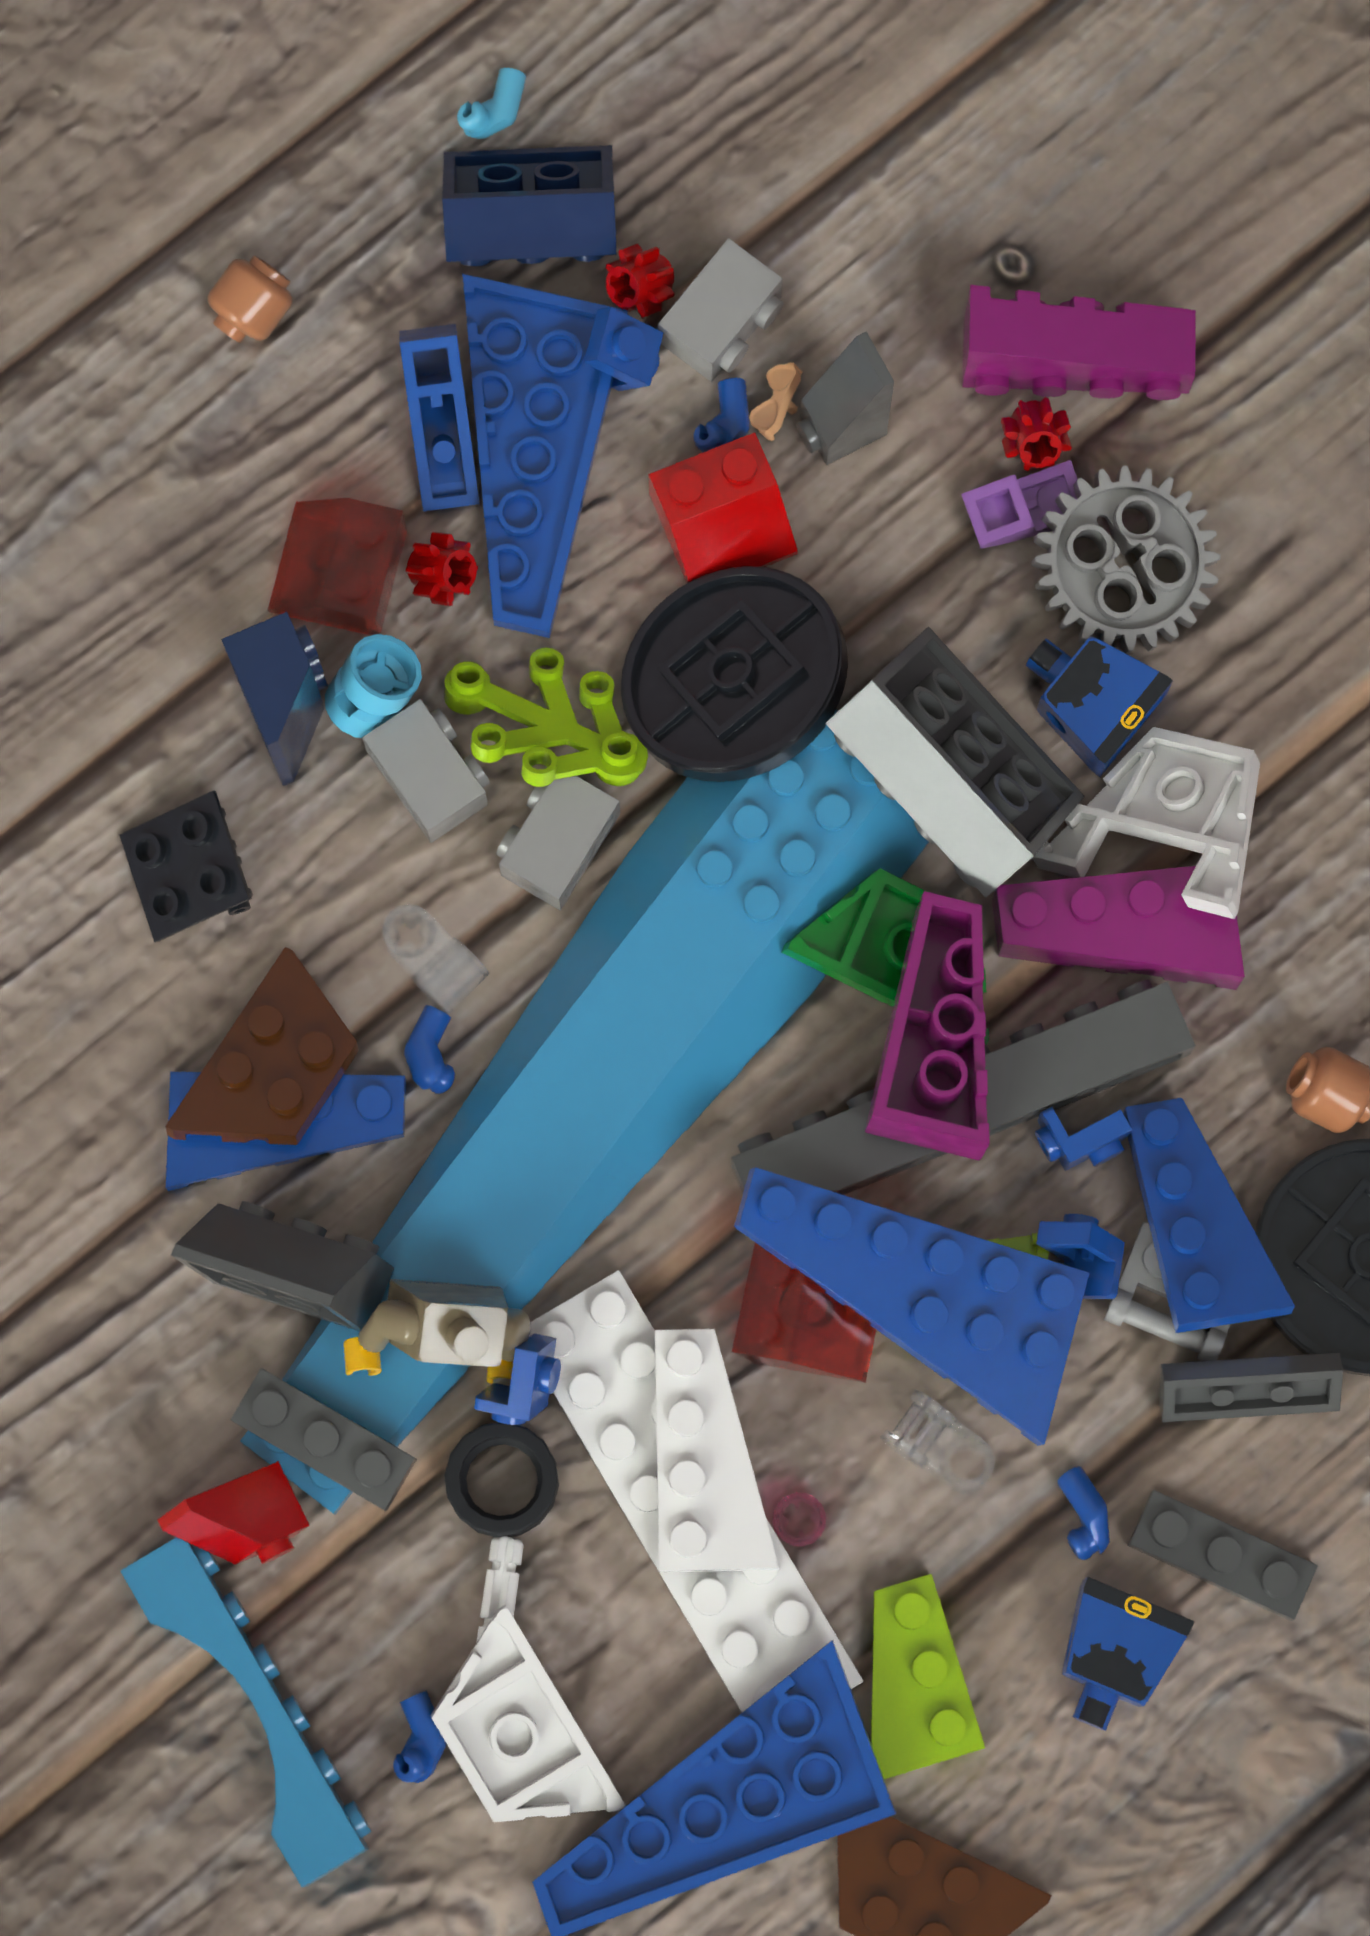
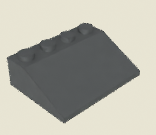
[825,626,1085,898]

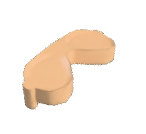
[749,362,802,441]

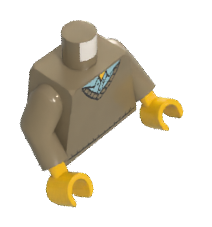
[343,1279,531,1384]

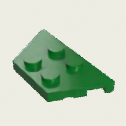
[781,868,989,1045]

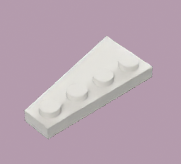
[655,1329,780,1572]

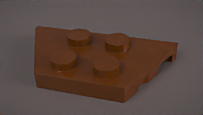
[165,947,359,1145]
[837,1817,1052,1936]

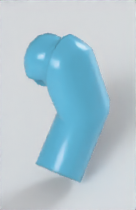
[457,68,526,139]

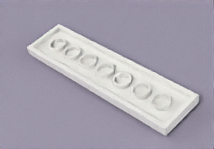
[529,1270,864,1713]

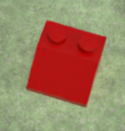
[648,432,798,583]

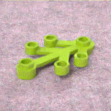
[444,648,648,787]

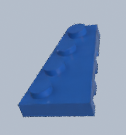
[166,1071,406,1191]
[1123,1098,1295,1333]

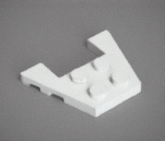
[1032,727,1260,919]

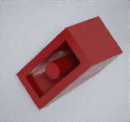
[157,1461,310,1565]

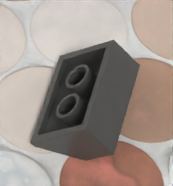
[171,1201,394,1331]

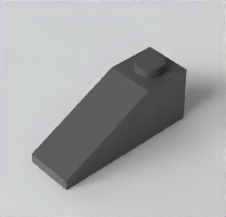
[796,331,894,465]

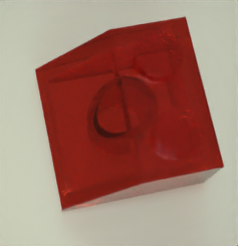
[268,498,407,635]
[732,1242,876,1383]

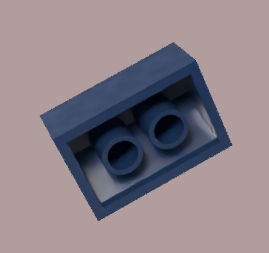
[442,145,617,266]
[221,612,328,786]

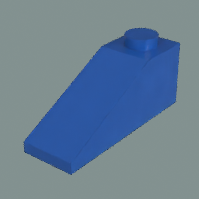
[399,324,480,512]

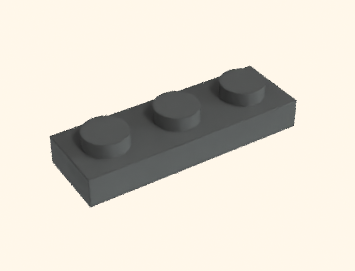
[1159,1353,1343,1422]
[230,1368,417,1511]
[1127,1490,1318,1621]

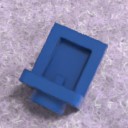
[584,307,664,391]
[1034,1106,1132,1171]
[1036,1214,1125,1299]
[474,1333,561,1425]

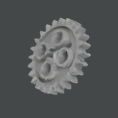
[1031,466,1220,655]

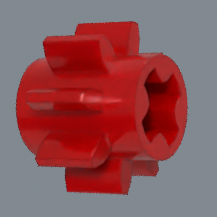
[605,243,675,318]
[1001,397,1072,471]
[405,532,478,606]

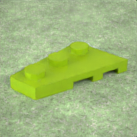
[871,1574,985,1779]

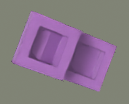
[961,460,1078,549]

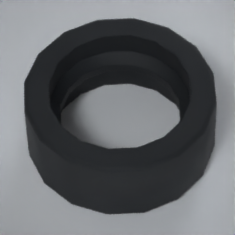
[444,1423,559,1537]

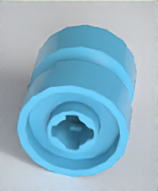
[325,634,422,738]

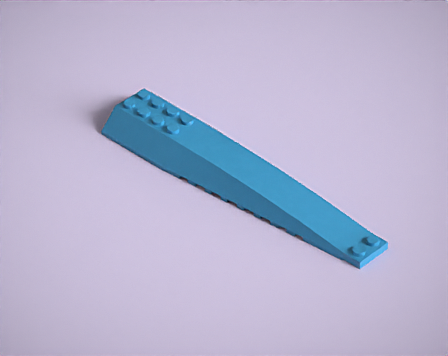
[240,709,929,1515]

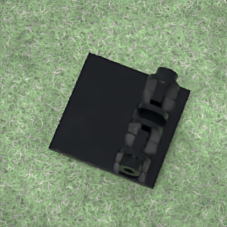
[120,791,253,942]

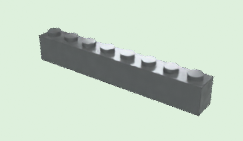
[731,980,1196,1195]

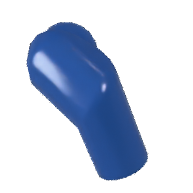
[693,378,750,452]
[404,1005,455,1094]
[1057,1466,1110,1560]
[393,1691,447,1783]

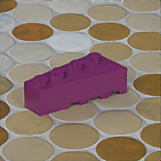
[962,285,1196,400]
[992,866,1245,990]
[864,891,990,1161]

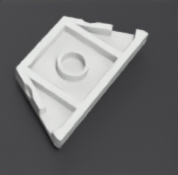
[431,1604,626,1822]

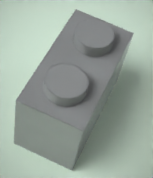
[658,238,784,382]
[362,699,490,843]
[496,776,620,911]

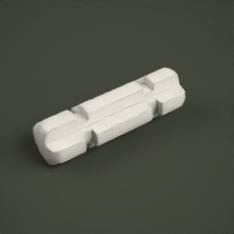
[476,1536,524,1643]

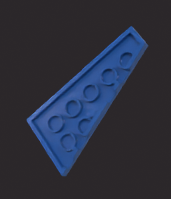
[462,274,628,638]
[734,1167,1089,1446]
[532,1640,896,1936]

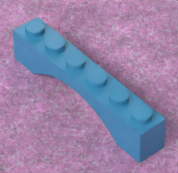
[120,1537,372,1888]

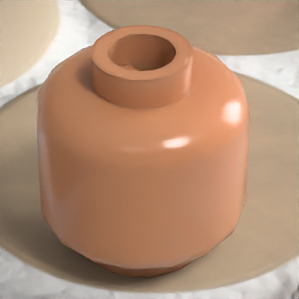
[208,255,293,343]
[1286,1046,1370,1134]

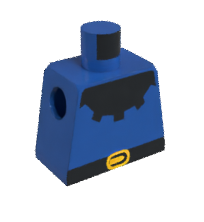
[1025,637,1173,777]
[1062,1577,1195,1731]

